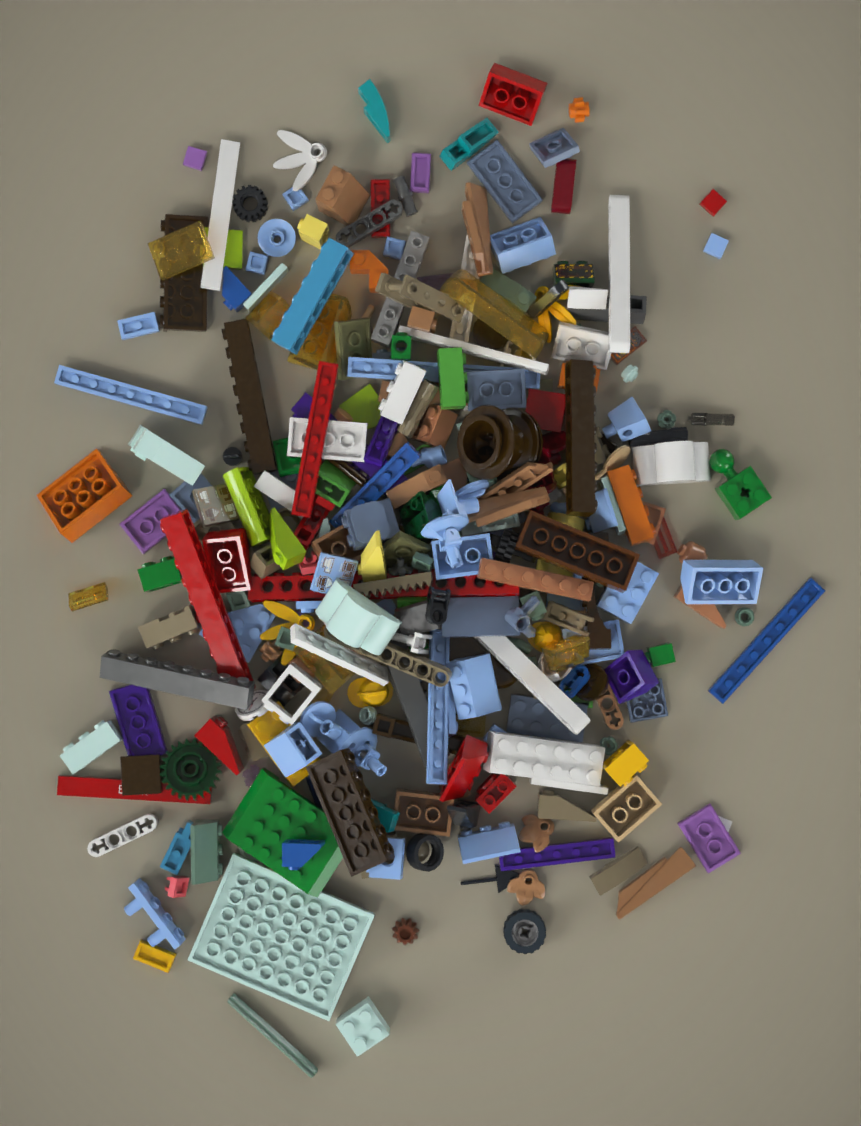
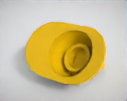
[347,677,393,708]

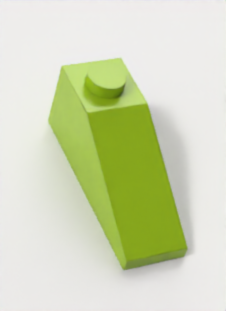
[268,507,306,570]

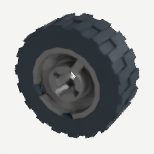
[503,909,546,954]

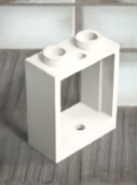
[261,662,323,725]

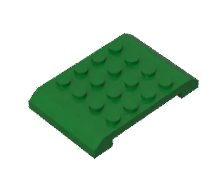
[222,768,343,898]

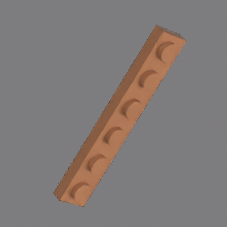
[477,558,594,602]

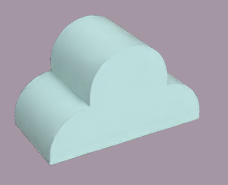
[315,578,402,655]

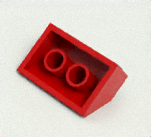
[479,62,548,126]
[439,735,489,802]

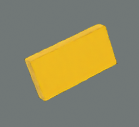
[133,939,176,973]

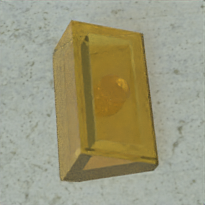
[456,712,486,737]

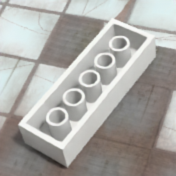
[483,731,605,786]

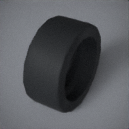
[406,833,444,872]

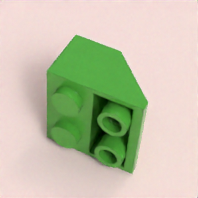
[316,460,357,509]

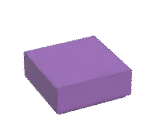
[183,146,207,171]

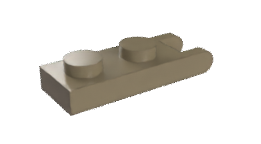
[543,601,594,637]

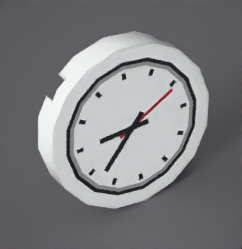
[235,690,272,721]

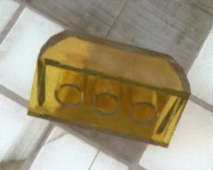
[287,294,352,370]

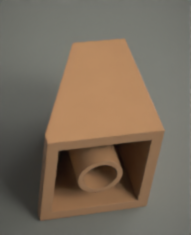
[315,165,370,226]

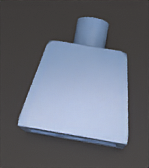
[602,396,651,442]

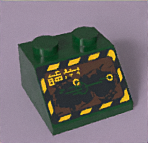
[553,261,595,288]

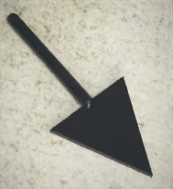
[460,865,520,893]

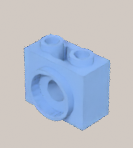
[366,837,405,880]

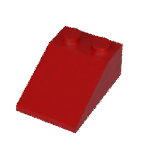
[202,528,252,593]
[194,715,244,775]

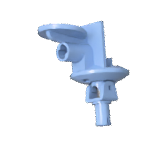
[421,479,489,568]
[300,701,387,777]

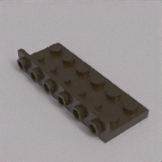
[160,214,208,332]
[306,748,395,877]

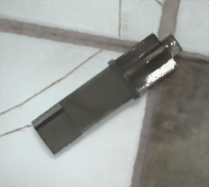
[687,413,735,426]

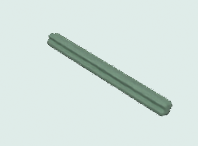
[227,994,318,1078]

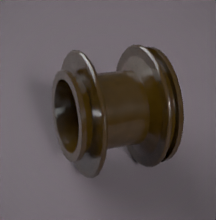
[457,405,543,480]

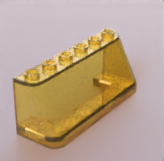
[439,269,549,360]

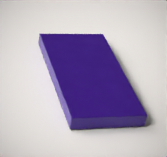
[109,685,168,756]

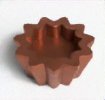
[392,918,420,946]

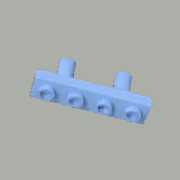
[124,878,186,950]

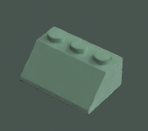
[190,819,224,885]

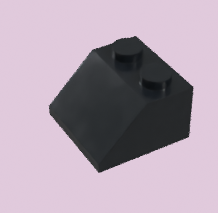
[257,655,305,707]

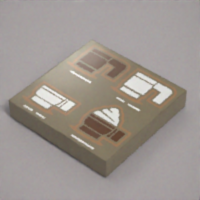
[192,483,240,527]

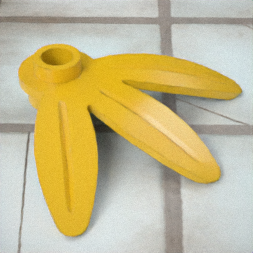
[534,285,581,343]
[260,600,315,666]

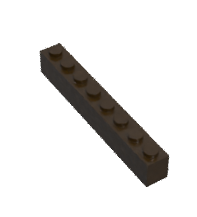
[222,319,278,475]
[565,359,598,517]

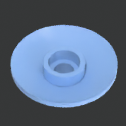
[257,219,296,257]

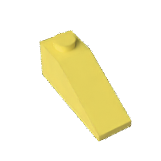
[357,530,387,582]

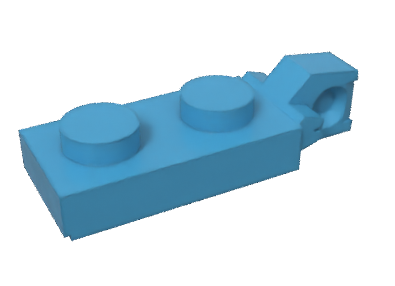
[160,820,194,875]

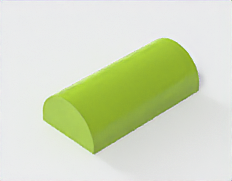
[223,467,270,547]

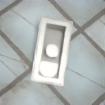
[567,286,608,309]

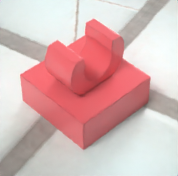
[298,551,318,575]
[165,876,189,898]

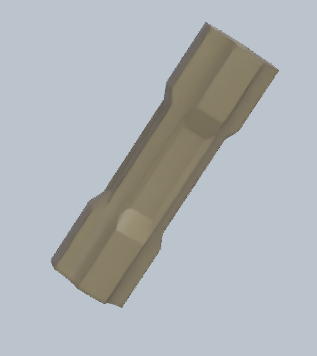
[397,379,439,438]

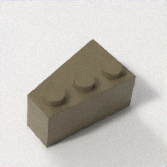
[138,605,202,650]

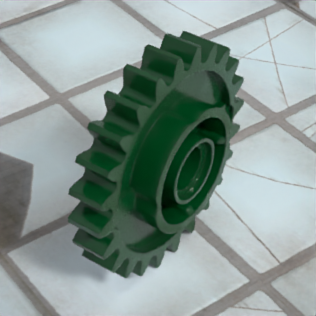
[160,738,222,801]

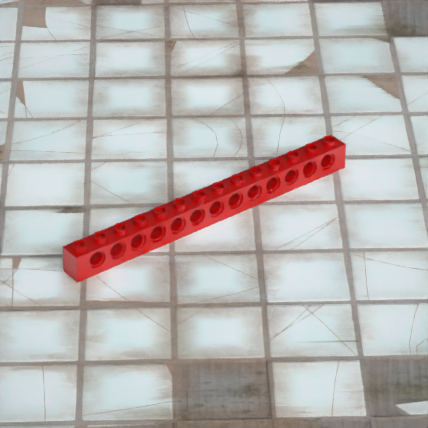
[248,569,520,602]

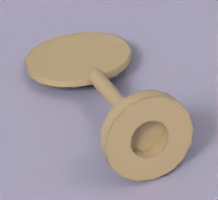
[562,445,630,496]

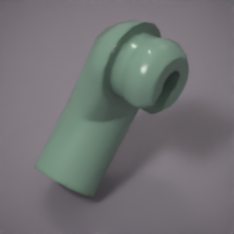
[507,637,532,654]

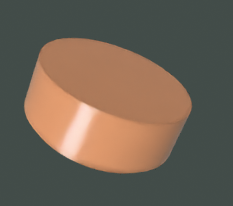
[334,408,353,422]

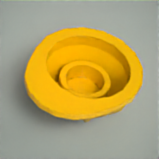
[527,621,563,654]

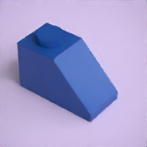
[222,266,252,313]
[282,839,325,870]

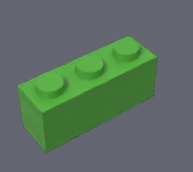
[437,347,469,410]

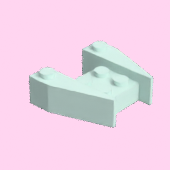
[128,425,205,486]

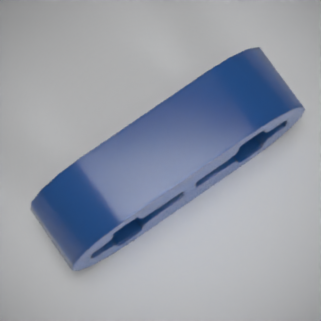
[558,665,590,698]

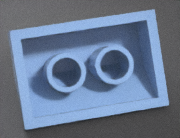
[490,217,556,274]
[431,533,493,580]
[446,653,502,720]
[457,821,521,864]

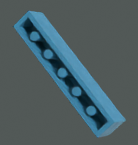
[271,238,354,355]

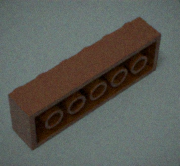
[515,510,640,593]

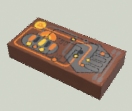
[610,326,647,365]

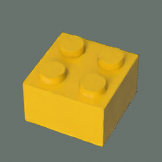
[603,739,649,787]

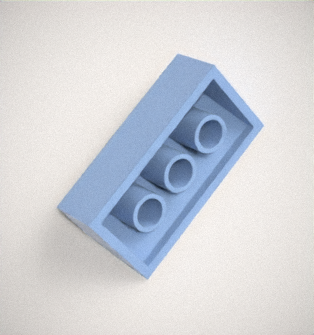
[680,560,763,604]

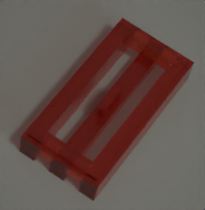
[649,517,677,559]

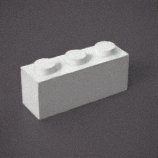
[378,360,426,425]

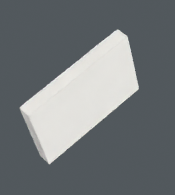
[551,322,611,370]

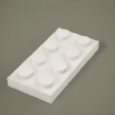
[287,417,368,462]

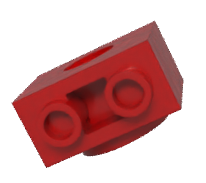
[475,773,517,814]

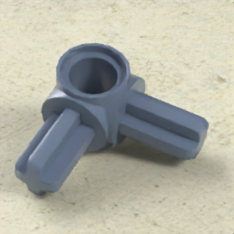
[505,595,540,638]

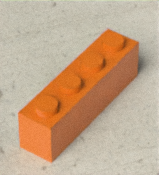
[606,465,656,547]

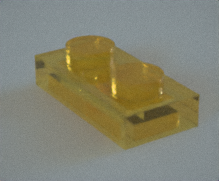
[68,582,109,611]

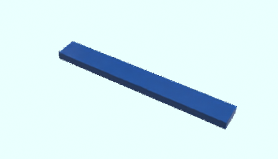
[708,578,826,704]

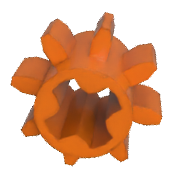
[569,97,590,123]

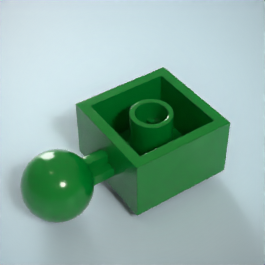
[709,449,772,520]
[137,552,205,592]

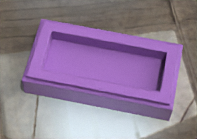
[410,153,431,193]

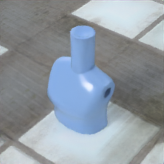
[411,445,447,469]

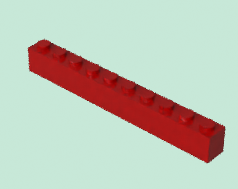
[160,509,256,689]

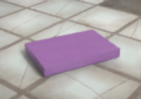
[119,489,182,554]
[677,803,741,873]

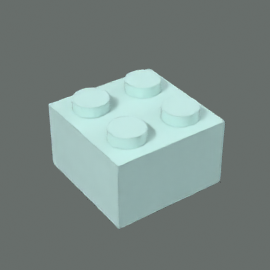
[335,996,390,1057]

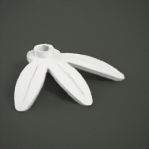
[273,130,327,191]

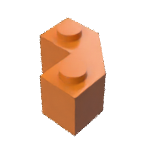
[350,250,389,293]

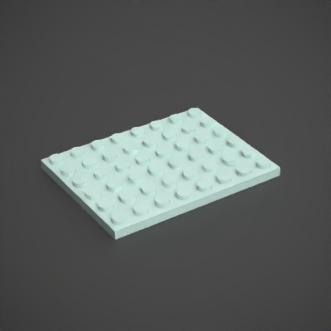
[188,853,375,1021]

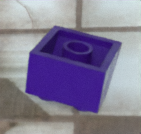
[604,650,659,704]

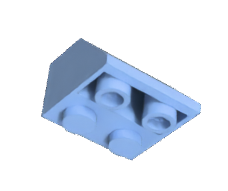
[263,722,322,777]

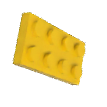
[247,701,321,787]

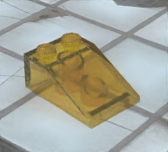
[541,634,590,672]

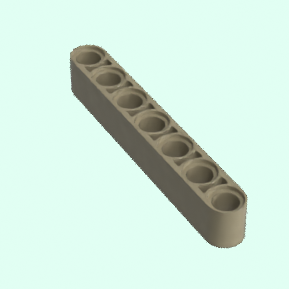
[324,627,452,687]

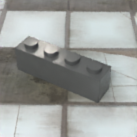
[567,294,647,324]

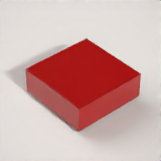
[699,189,727,217]
[314,494,335,511]

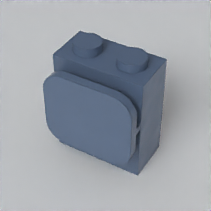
[341,498,400,551]

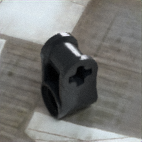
[425,586,451,625]

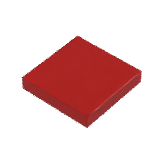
[525,388,565,433]

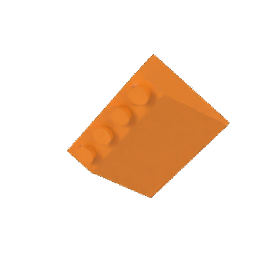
[37,449,132,543]

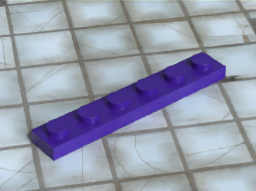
[499,837,616,871]

